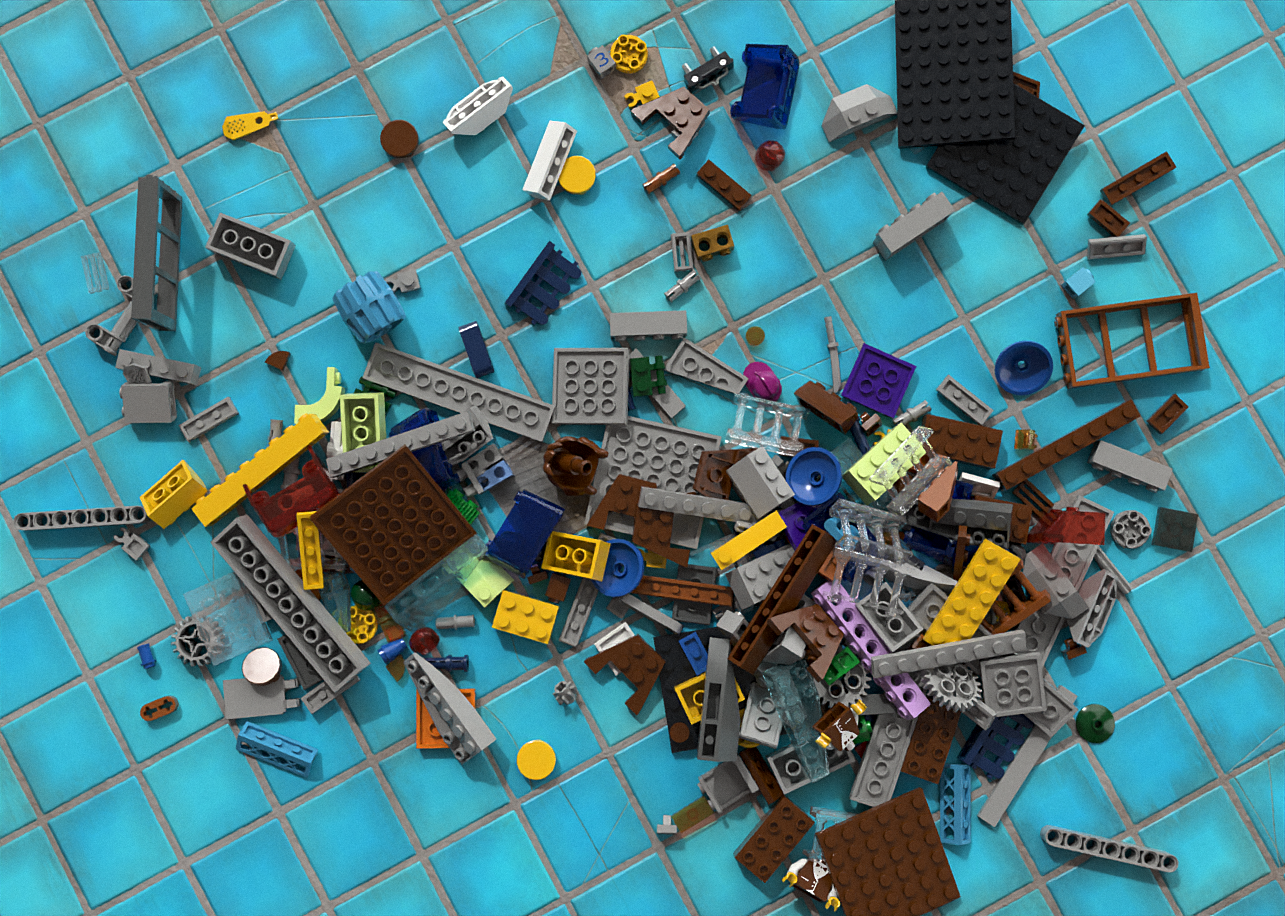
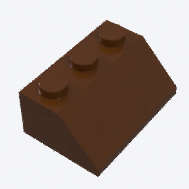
[794,381,859,435]

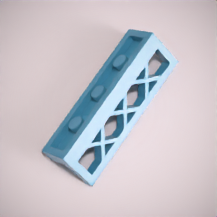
[236,721,318,778]
[940,763,971,845]

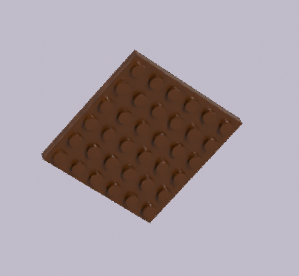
[310,444,477,605]
[815,787,961,916]

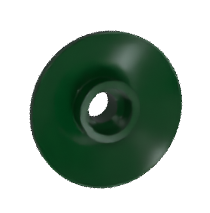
[1076,704,1115,743]

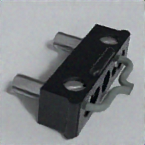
[682,46,734,93]

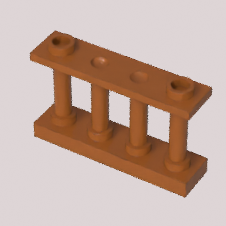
[981,559,1051,635]

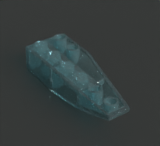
[384,534,489,634]
[762,659,830,783]

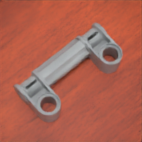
[85,275,157,356]

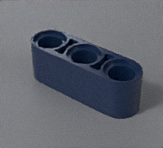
[458,321,494,378]

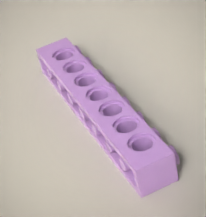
[811,579,931,720]

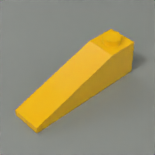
[711,510,787,570]

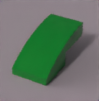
[823,646,860,686]

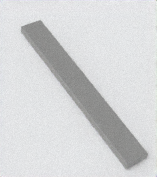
[977,685,1078,827]

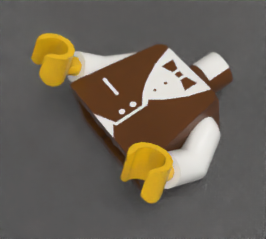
[812,699,867,751]
[782,851,840,912]

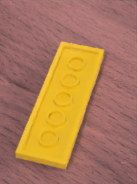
[923,539,1021,646]

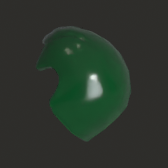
[350,580,380,611]

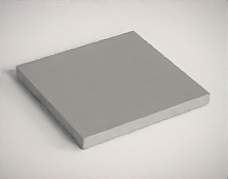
[552,348,630,425]

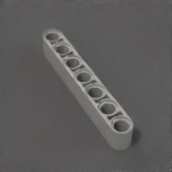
[13,506,151,531]
[1040,825,1178,872]

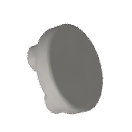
[1110,510,1152,549]

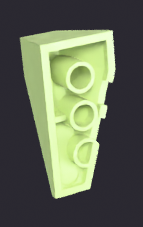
[442,546,514,608]

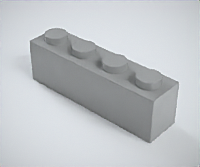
[610,310,687,342]
[115,349,201,386]
[1087,440,1173,493]

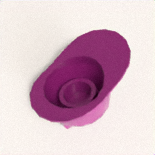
[743,362,782,404]

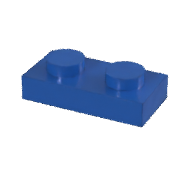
[679,632,708,675]

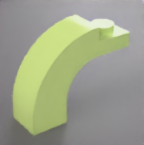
[294,367,345,424]

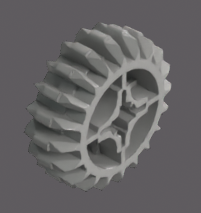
[171,614,225,667]

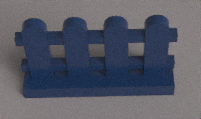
[504,241,581,325]
[957,714,1034,779]

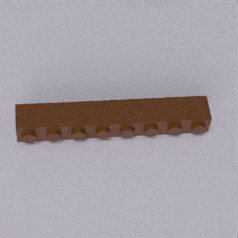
[992,399,1141,491]
[727,524,837,675]

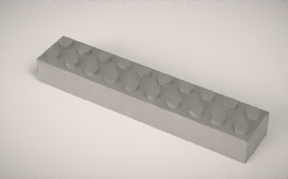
[210,515,371,693]

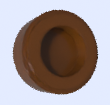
[670,722,689,743]

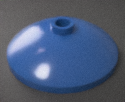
[994,340,1053,395]
[786,447,842,506]
[592,539,644,597]

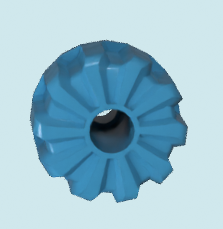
[332,271,406,344]

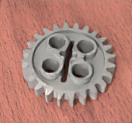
[806,645,871,709]
[920,662,982,713]

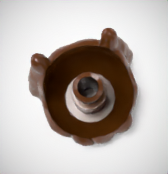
[543,436,609,496]

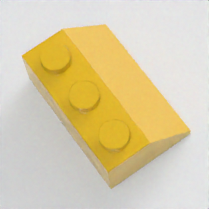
[140,460,208,529]

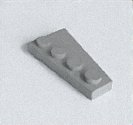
[664,338,749,395]

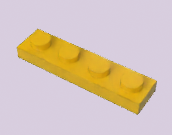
[297,511,324,590]

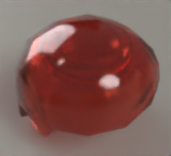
[755,140,785,171]
[409,627,440,655]

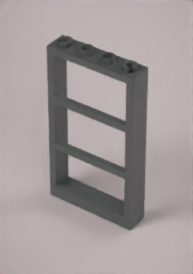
[131,175,182,331]

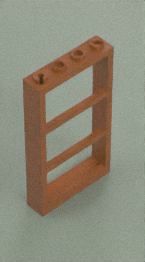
[1054,293,1210,389]

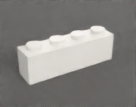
[522,120,577,200]

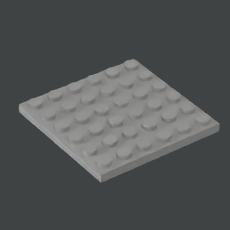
[584,416,721,549]

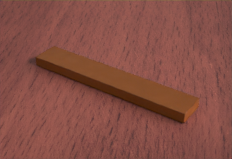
[621,572,734,607]

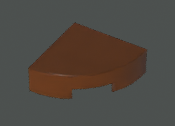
[265,351,291,371]

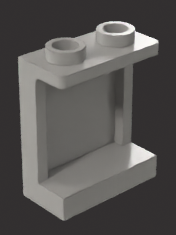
[119,381,177,423]
[697,753,759,813]

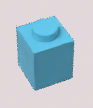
[1061,267,1096,299]

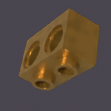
[691,224,734,262]

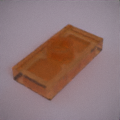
[671,795,714,833]

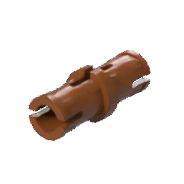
[642,163,680,194]

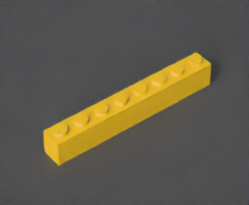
[191,413,329,527]

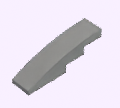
[878,558,958,595]

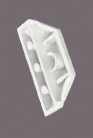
[443,76,513,135]

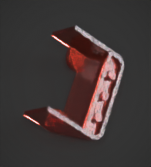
[243,445,340,537]
[1027,507,1106,545]

